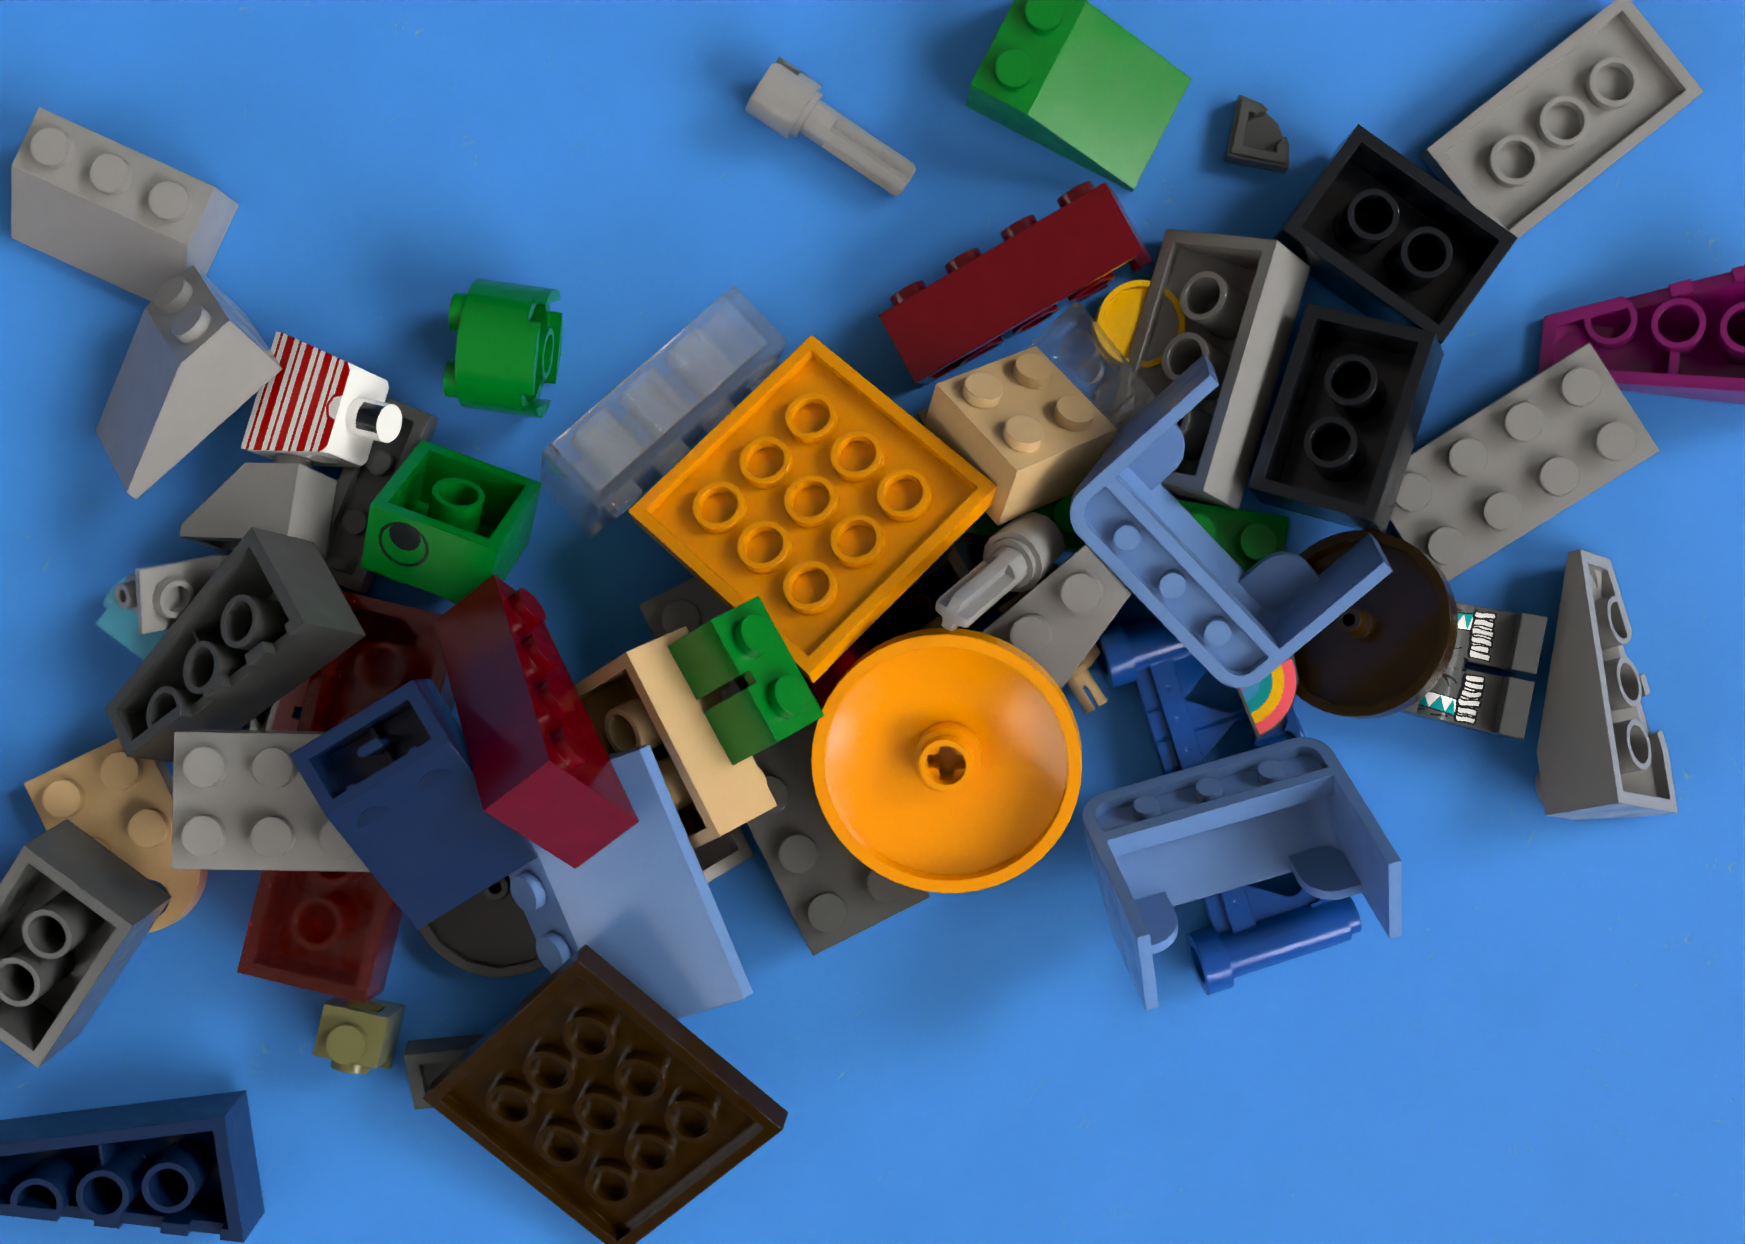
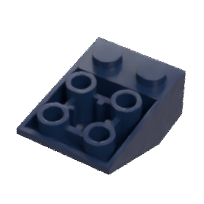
[289,679,538,930]

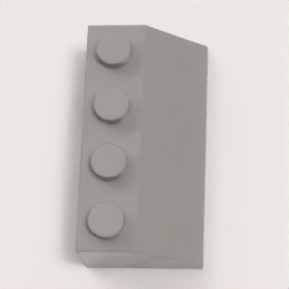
[1109,229,1310,510]

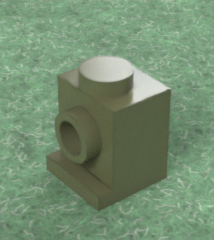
[313,992,405,1074]

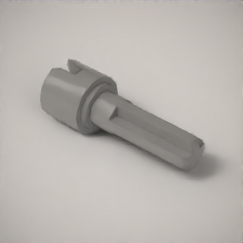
[745,57,916,196]
[935,512,1065,631]

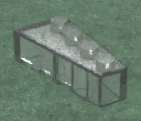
[540,286,787,539]

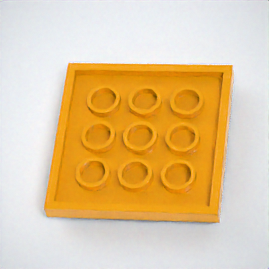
[628,335,997,683]

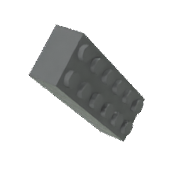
[638,577,930,956]

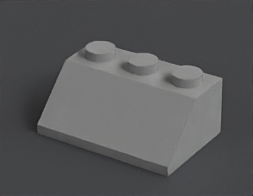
[11,107,239,302]

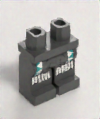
[1399,602,1548,739]

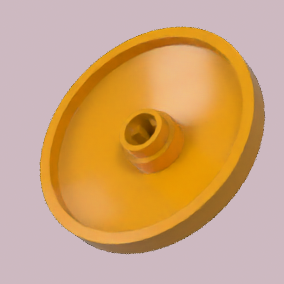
[811,628,1082,893]

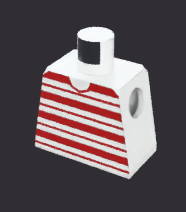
[241,331,402,468]

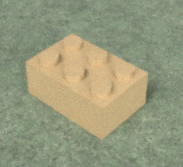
[574,626,778,849]

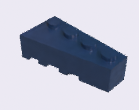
[0,1090,265,1243]

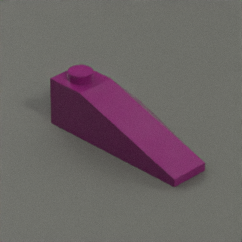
[1538,265,1745,404]

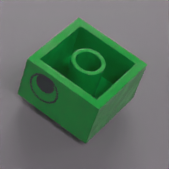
[360,440,542,604]

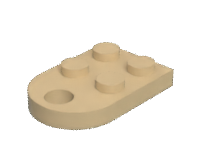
[24,738,208,933]

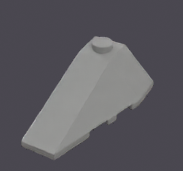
[1535,549,1678,820]

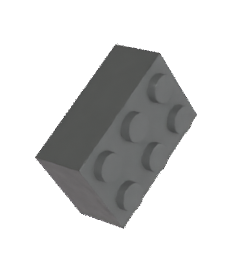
[0,819,172,1068]

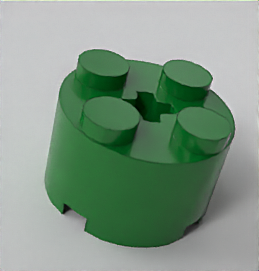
[443,279,563,418]

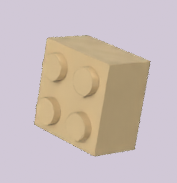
[924,346,1117,526]

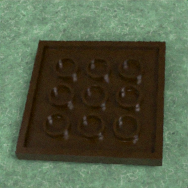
[423,944,788,1244]

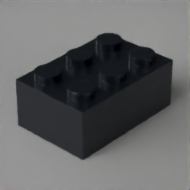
[1272,124,1518,344]
[1248,303,1444,533]

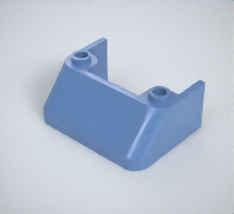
[1070,354,1393,688]
[1082,737,1402,1011]

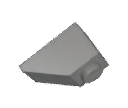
[179,454,337,555]

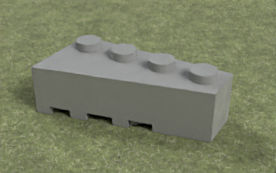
[980,544,1132,689]

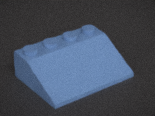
[508,744,753,1019]

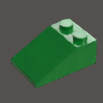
[966,0,1191,192]

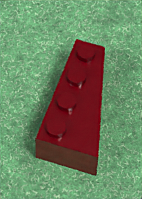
[879,181,1154,385]
[434,574,639,869]

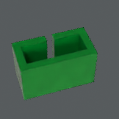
[667,596,824,765]

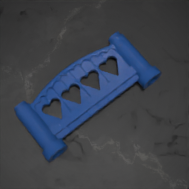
[1095,616,1362,995]

